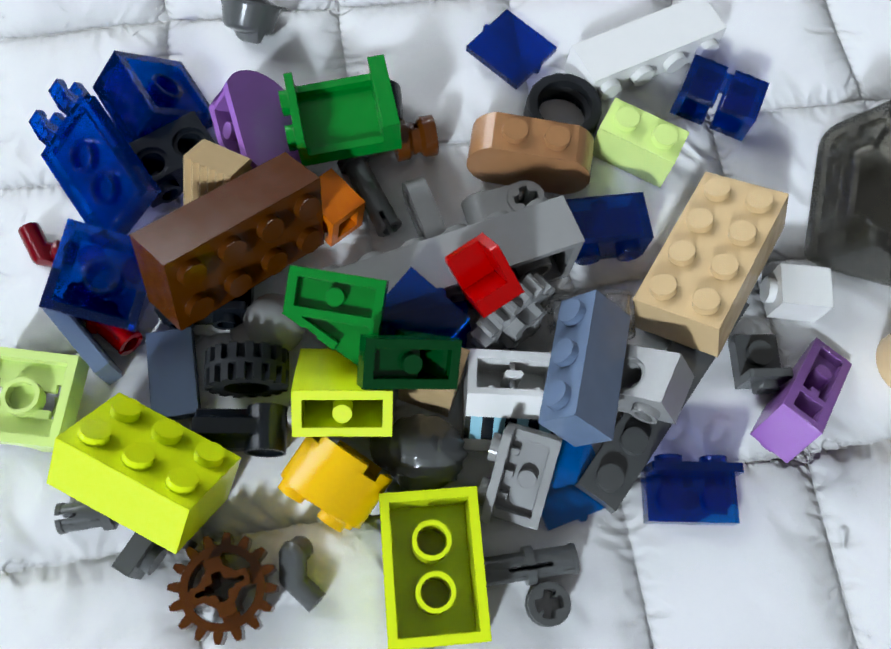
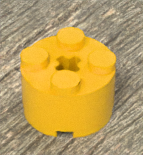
[278,437,393,532]

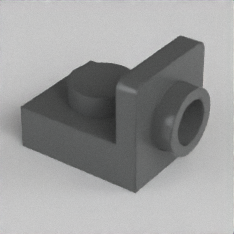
[728,334,794,395]
[111,532,198,580]

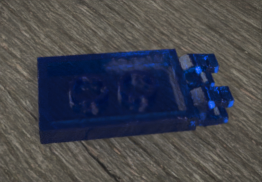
[28,78,161,249]

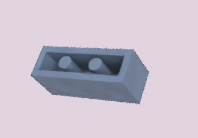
[538,289,631,447]

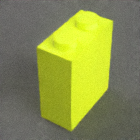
[291,348,393,437]

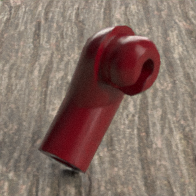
[18,222,77,269]

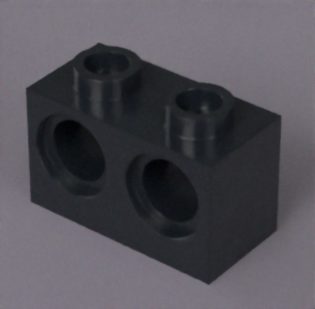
[117,111,216,208]

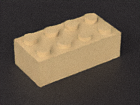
[633,172,789,357]

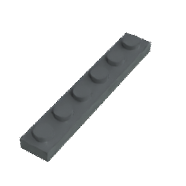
[574,302,750,513]

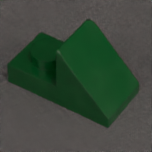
[357,329,462,389]

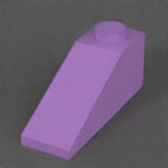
[750,337,852,463]

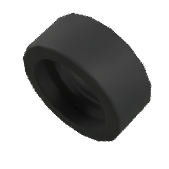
[523,73,602,136]

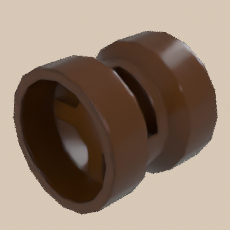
[394,115,439,162]

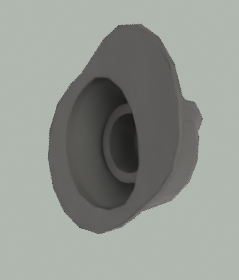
[221,0,287,44]

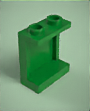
[278,54,402,166]

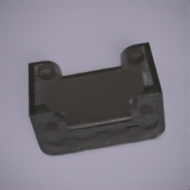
[804,100,891,287]

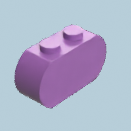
[209,70,301,170]

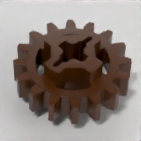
[167,532,280,645]

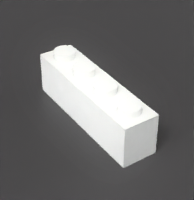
[564,0,727,100]

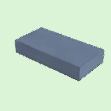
[41,297,123,385]
[145,327,201,421]

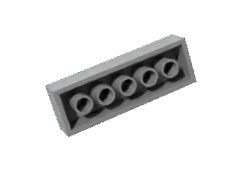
[320,195,585,349]

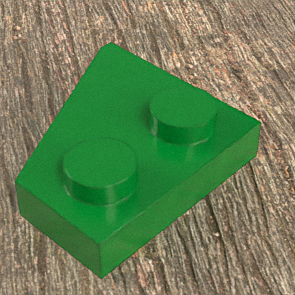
[282,265,389,366]

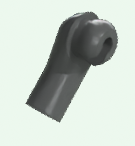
[279,536,326,612]

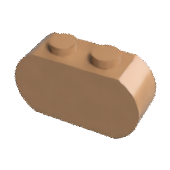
[467,112,594,195]

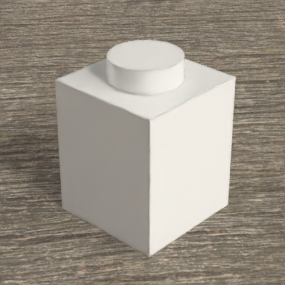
[760,263,834,322]

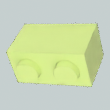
[593,97,690,188]

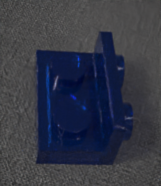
[640,454,744,526]

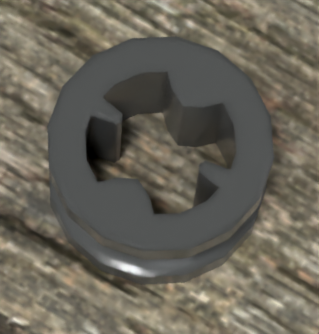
[525,581,571,627]

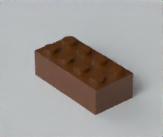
[129,152,324,331]

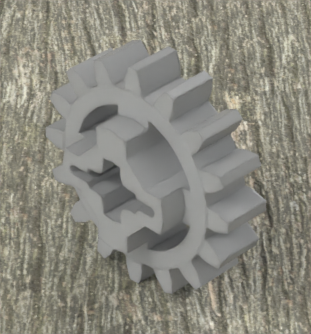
[470,272,556,350]

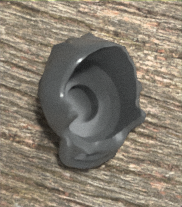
[369,414,469,491]

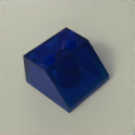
[92,50,213,144]
[39,218,150,332]

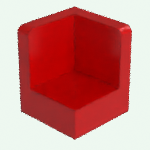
[445,233,524,318]

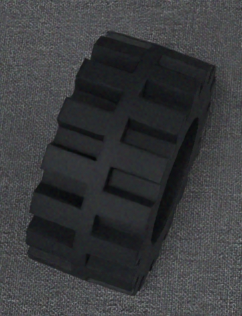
[204,341,289,398]

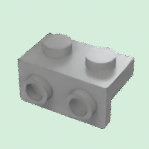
[478,422,563,530]

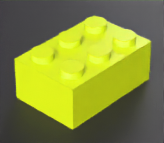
[46,392,242,554]
[379,486,492,649]

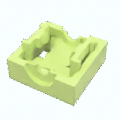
[0,347,89,453]

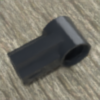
[192,403,288,458]

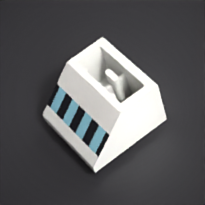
[462,348,556,453]

